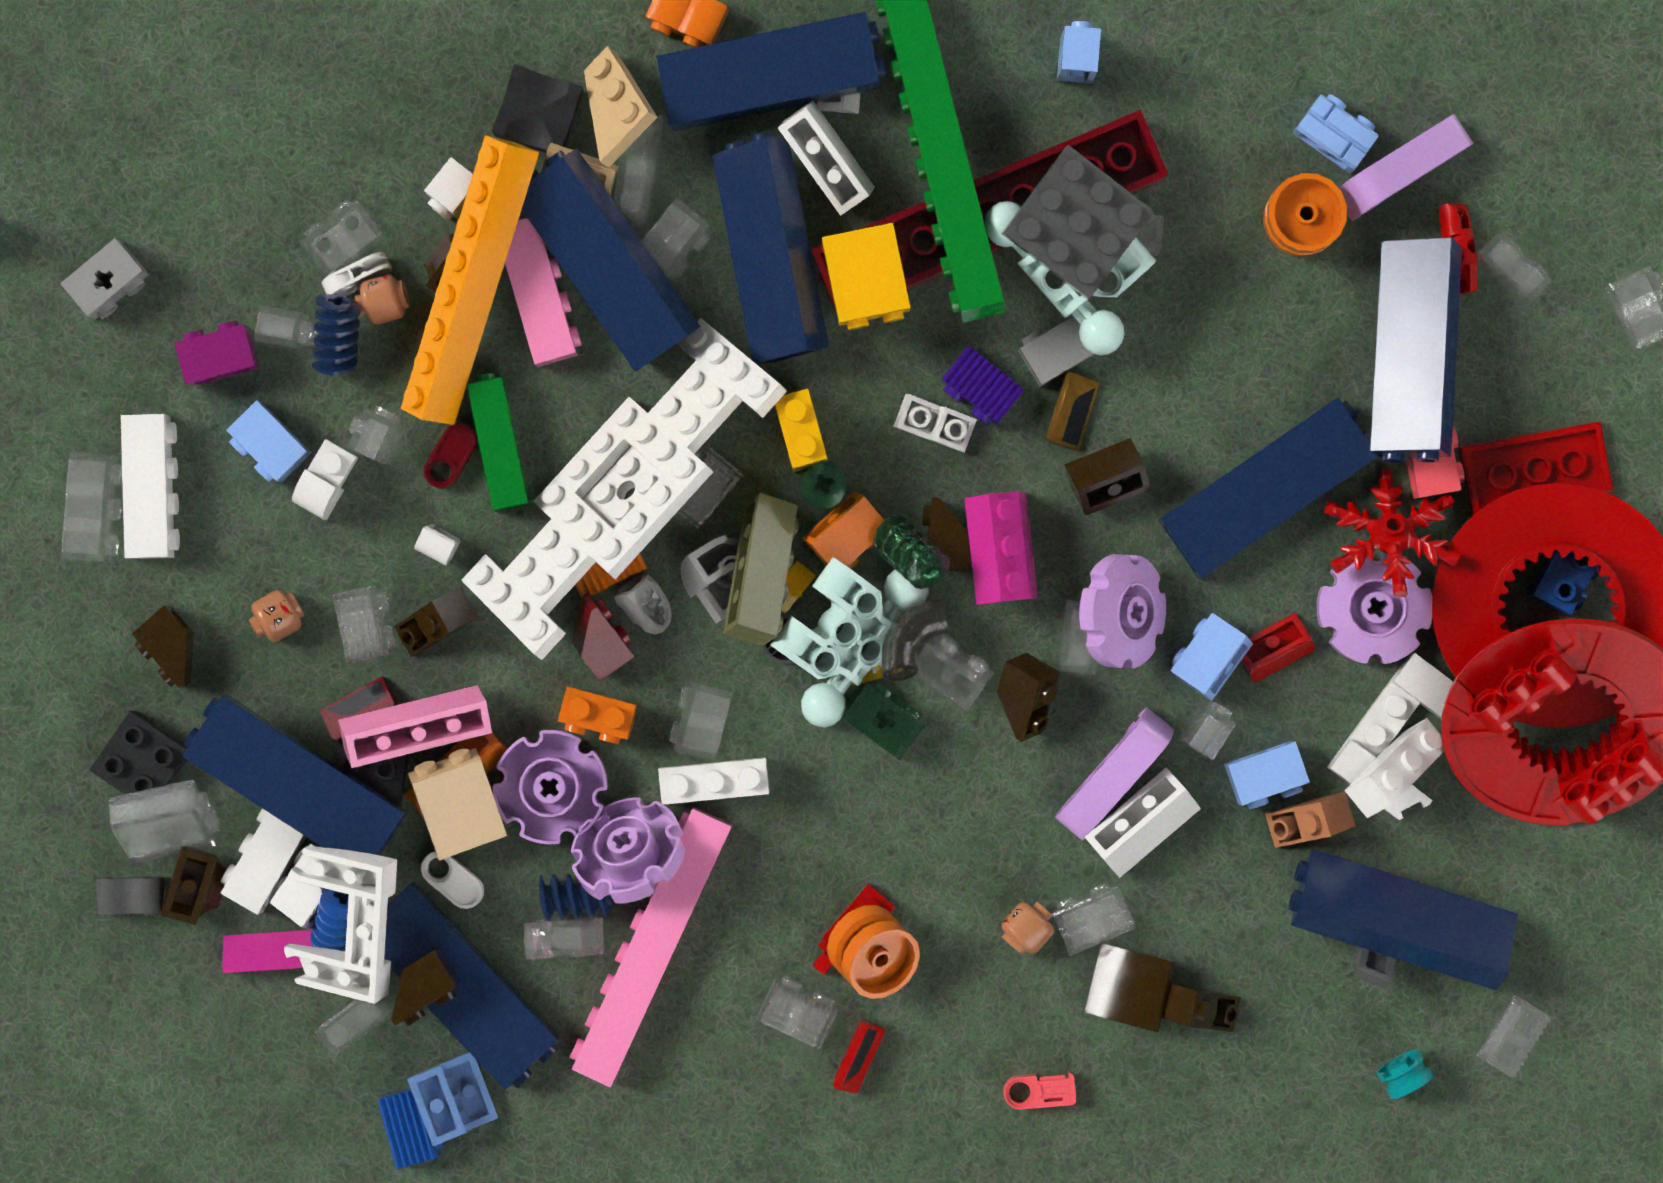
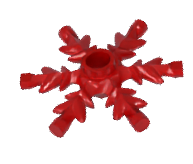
[1324,469,1462,597]

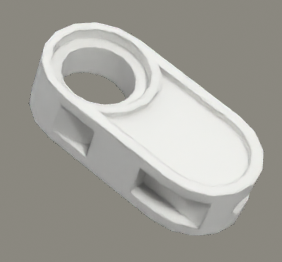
[322,252,392,296]
[421,852,484,909]

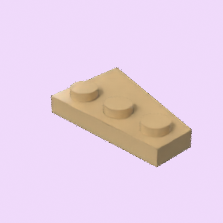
[584,46,657,167]

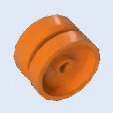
[1263,173,1347,257]
[827,905,920,999]

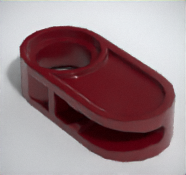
[424,423,477,489]

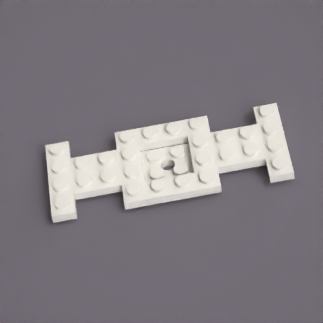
[462,318,787,660]

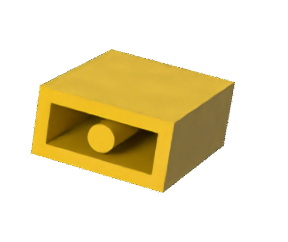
[822,223,911,330]
[775,389,828,473]

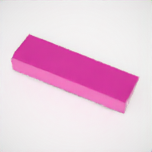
[222,929,313,973]

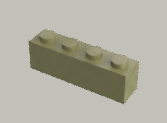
[723,493,799,646]

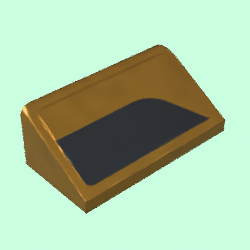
[1045,371,1100,451]

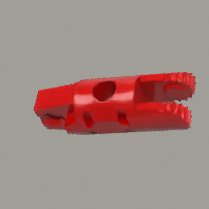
[1439,203,1477,294]

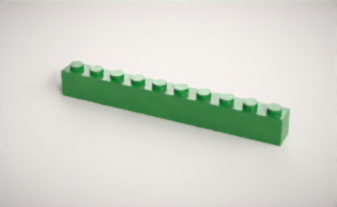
[875,0,1005,323]

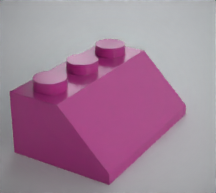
[964,491,1038,605]

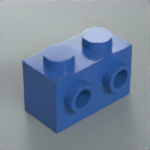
[1526,550,1599,615]

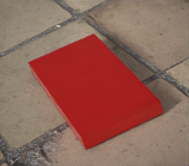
[1459,421,1614,516]

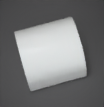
[414,524,461,566]

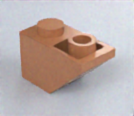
[1265,792,1355,848]

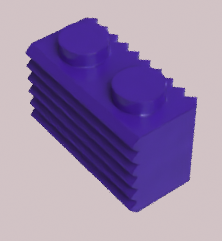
[941,346,1024,425]

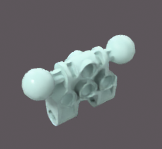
[984,201,1156,356]
[770,557,929,728]

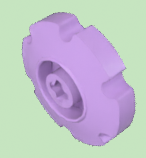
[1316,553,1433,664]
[1079,554,1166,668]
[493,730,608,844]
[571,798,685,903]

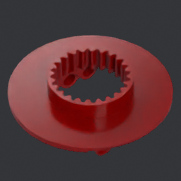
[1432,483,1663,728]
[1441,619,1663,826]

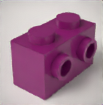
[174,321,261,387]

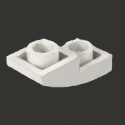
[893,394,977,453]

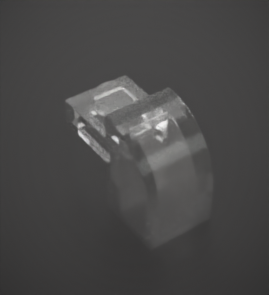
[524,917,604,960]

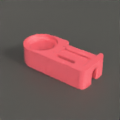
[1003,1071,1076,1109]

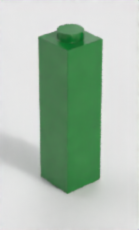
[467,373,531,512]

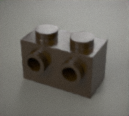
[1065,438,1152,516]

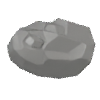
[613,574,672,634]

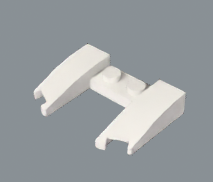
[1327,653,1453,820]
[284,846,397,1004]

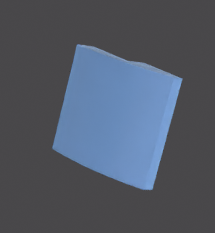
[407,1052,498,1146]

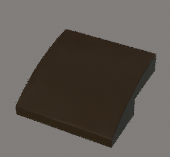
[1084,943,1175,1032]

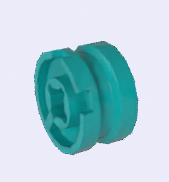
[1376,1049,1434,1099]

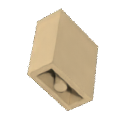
[408,748,507,861]

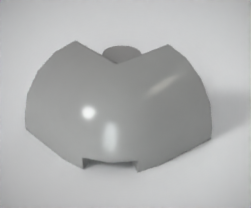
[681,535,739,624]

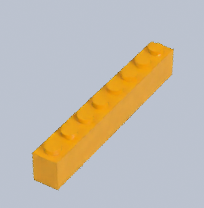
[400,135,539,425]

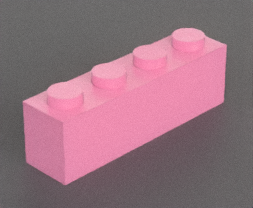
[505,218,582,367]
[338,685,492,768]

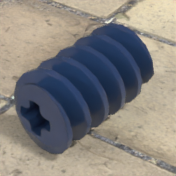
[312,294,361,375]
[539,873,614,920]

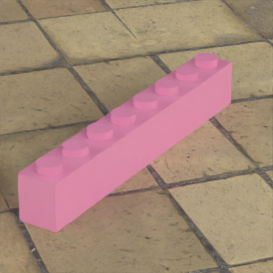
[569,807,732,1088]

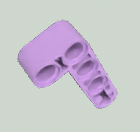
[1339,114,1474,222]
[1055,707,1174,840]

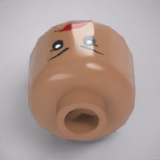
[355,274,410,325]
[248,589,304,642]
[1001,902,1054,956]

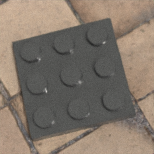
[1001,145,1154,300]

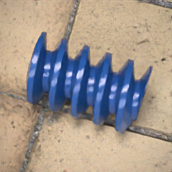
[310,888,349,951]

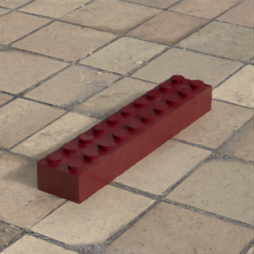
[811,109,1169,314]

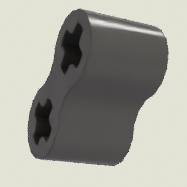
[96,876,164,915]

